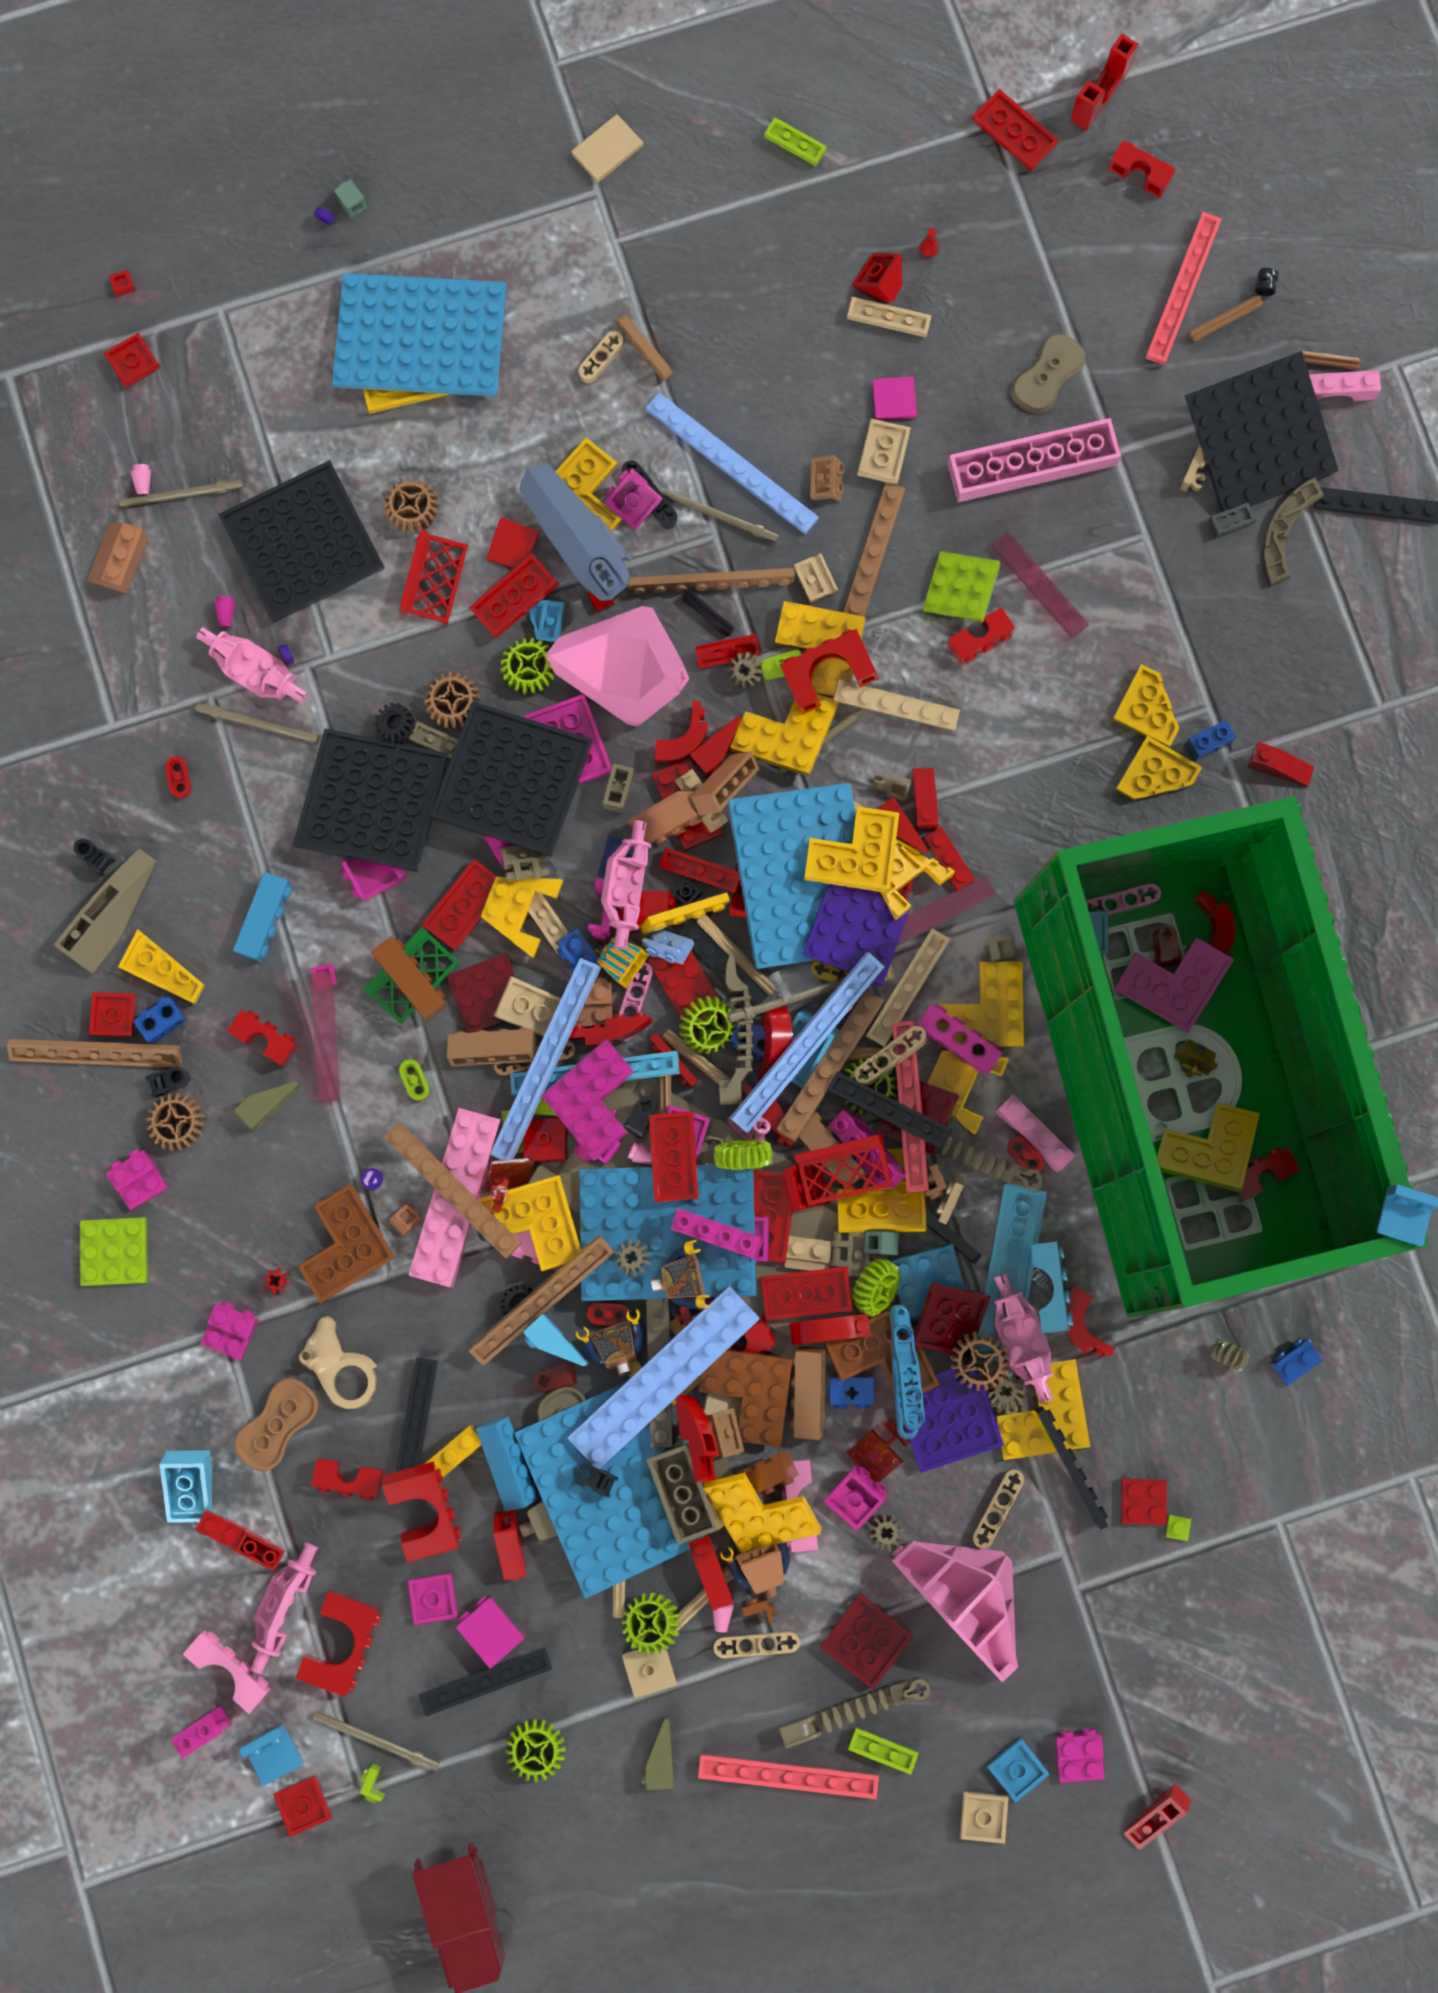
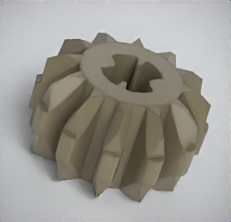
[728,652,764,688]
[614,1239,652,1277]
[1211,1339,1250,1372]
[988,1375,1026,1415]
[867,1513,905,1552]

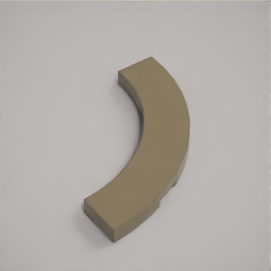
[1264,478,1324,586]

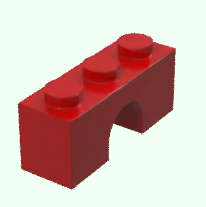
[1108,140,1176,199]
[947,607,1015,665]
[227,1010,298,1068]
[1233,1147,1300,1203]
[727,1315,776,1354]
[311,1458,384,1501]

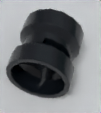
[1255,268,1279,296]

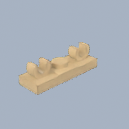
[1180,444,1206,492]
[675,769,728,833]

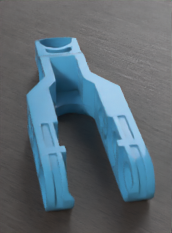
[890,1305,925,1439]

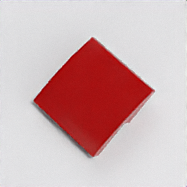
[487,517,540,569]
[783,1163,830,1211]

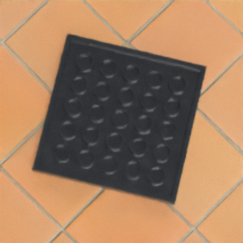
[1184,351,1339,512]
[218,460,385,623]
[430,701,593,857]
[293,728,448,872]

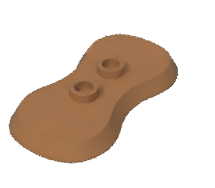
[234,1378,318,1472]

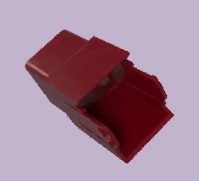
[412,1842,505,1993]

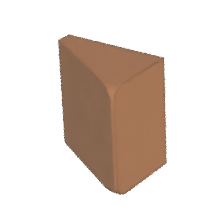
[389,1204,422,1237]

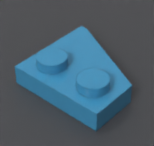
[529,600,566,644]

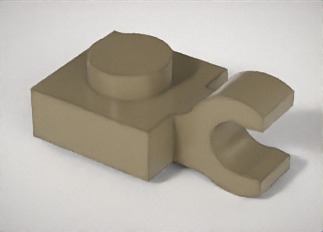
[872,774,911,801]

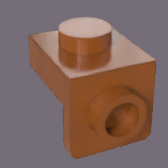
[742,1597,776,1623]

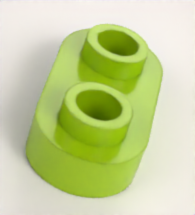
[399,1059,430,1101]

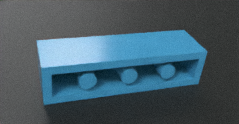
[233,872,293,962]
[476,1416,538,1511]

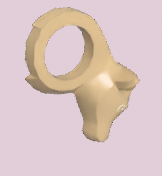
[299,1316,377,1409]

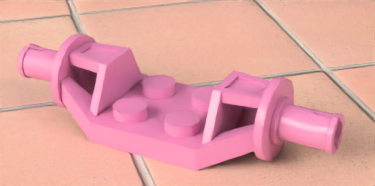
[196,627,308,704]
[601,820,652,949]
[994,1274,1053,1404]
[249,1542,318,1674]

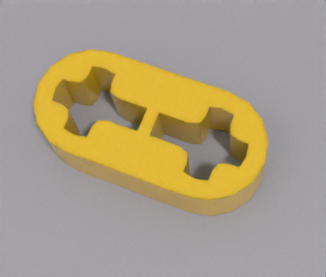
[811,961,849,983]

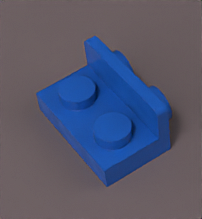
[555,927,599,973]
[1271,1338,1323,1386]

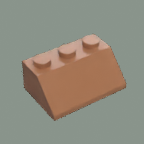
[87,523,149,594]
[628,791,708,845]

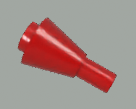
[919,228,939,257]

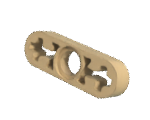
[579,331,624,383]

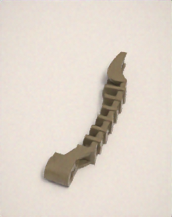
[719,955,753,1105]
[936,1137,1045,1192]
[779,1677,930,1748]

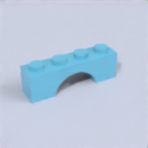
[1031,1242,1074,1333]

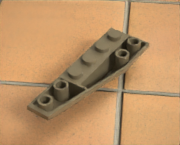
[54,849,157,974]

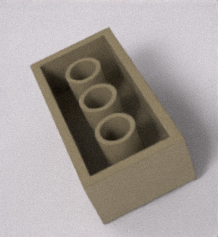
[646,1442,724,1544]

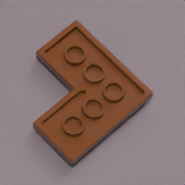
[298,1184,396,1304]
[823,1310,940,1397]
[699,1350,792,1447]

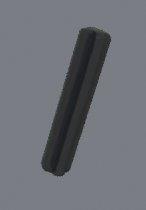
[682,591,735,636]

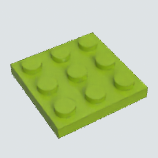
[923,551,1001,622]
[80,1217,148,1286]

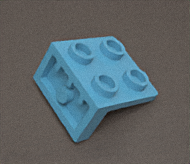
[1376,1184,1438,1247]
[239,1723,303,1786]

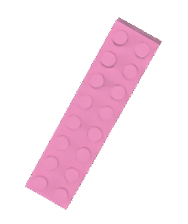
[947,418,1121,502]
[409,1108,502,1288]

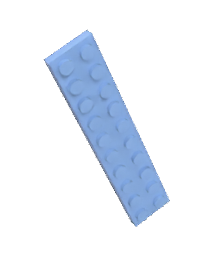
[568,1286,760,1469]

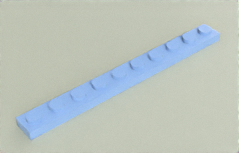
[646,393,819,535]
[729,952,884,1133]
[490,958,601,1164]

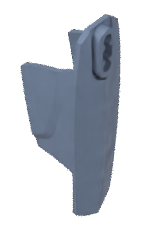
[519,464,632,601]

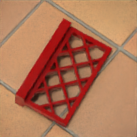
[399,529,468,624]
[794,1134,893,1206]

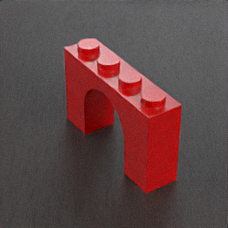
[1070,33,1139,132]
[780,629,879,715]
[382,1461,462,1563]
[295,1590,382,1697]

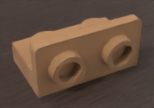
[810,455,844,502]
[925,1164,947,1200]
[706,1408,744,1460]

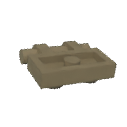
[501,846,549,882]
[829,1231,869,1277]

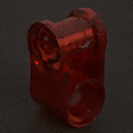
[1152,925,1182,967]
[535,1362,578,1392]

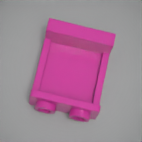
[340,859,408,903]
[588,878,613,941]
[456,1596,526,1669]
[171,1706,232,1759]

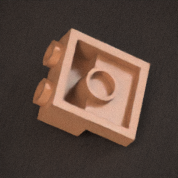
[575,978,612,1027]

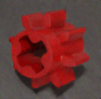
[262,1268,291,1295]

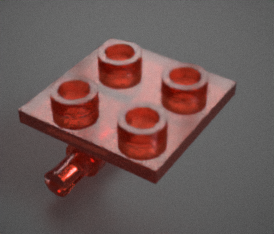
[484,1158,534,1213]
[846,1419,910,1483]

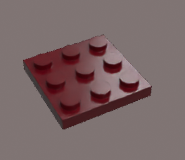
[446,953,516,1033]
[875,1081,959,1156]
[914,1281,991,1357]
[820,1593,914,1689]

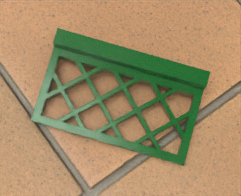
[363,927,459,1024]

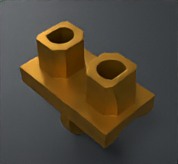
[1173,1040,1218,1078]

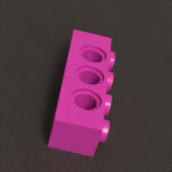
[916,1004,1002,1076]
[829,1110,905,1189]
[671,1208,764,1260]

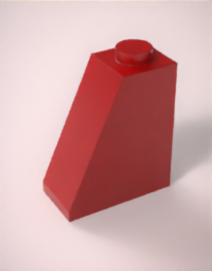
[616,891,676,935]
[493,1510,526,1581]

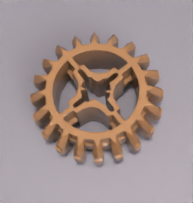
[383,477,439,534]
[424,672,481,729]
[146,1093,205,1151]
[951,1331,1011,1391]

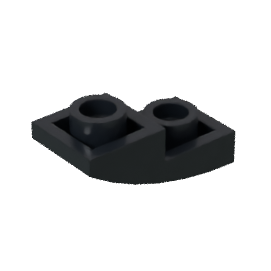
[671,878,714,919]

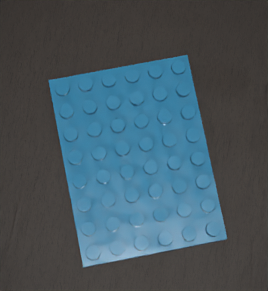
[332,273,507,397]
[727,783,856,970]
[580,1165,757,1301]
[514,1382,704,1599]

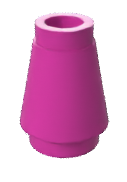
[214,596,235,627]

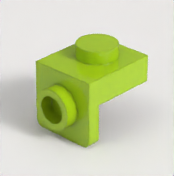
[360,1764,385,1803]

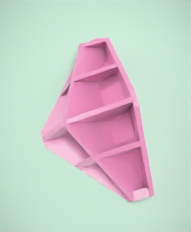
[546,606,689,727]
[890,1541,1018,1682]

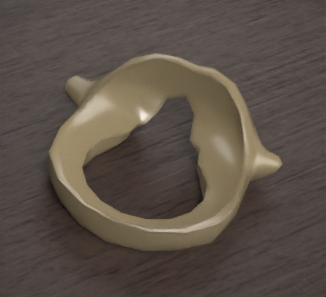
[699,1136,726,1165]

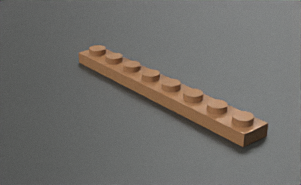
[844,482,905,617]
[628,568,795,594]
[777,990,885,1142]
[6,1039,182,1068]
[384,1122,522,1259]
[468,1234,614,1366]

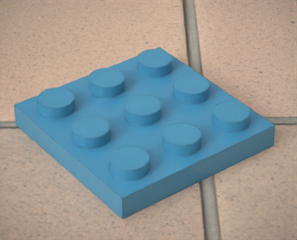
[889,1243,965,1323]

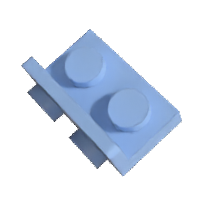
[642,930,694,965]

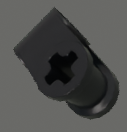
[73,838,116,877]
[145,1067,190,1098]
[623,1096,657,1139]
[574,1464,619,1498]

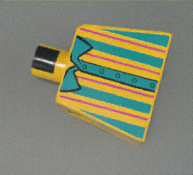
[595,937,649,988]

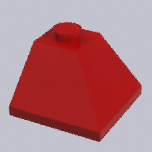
[852,252,902,303]

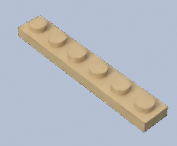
[833,679,960,731]
[866,928,950,1048]

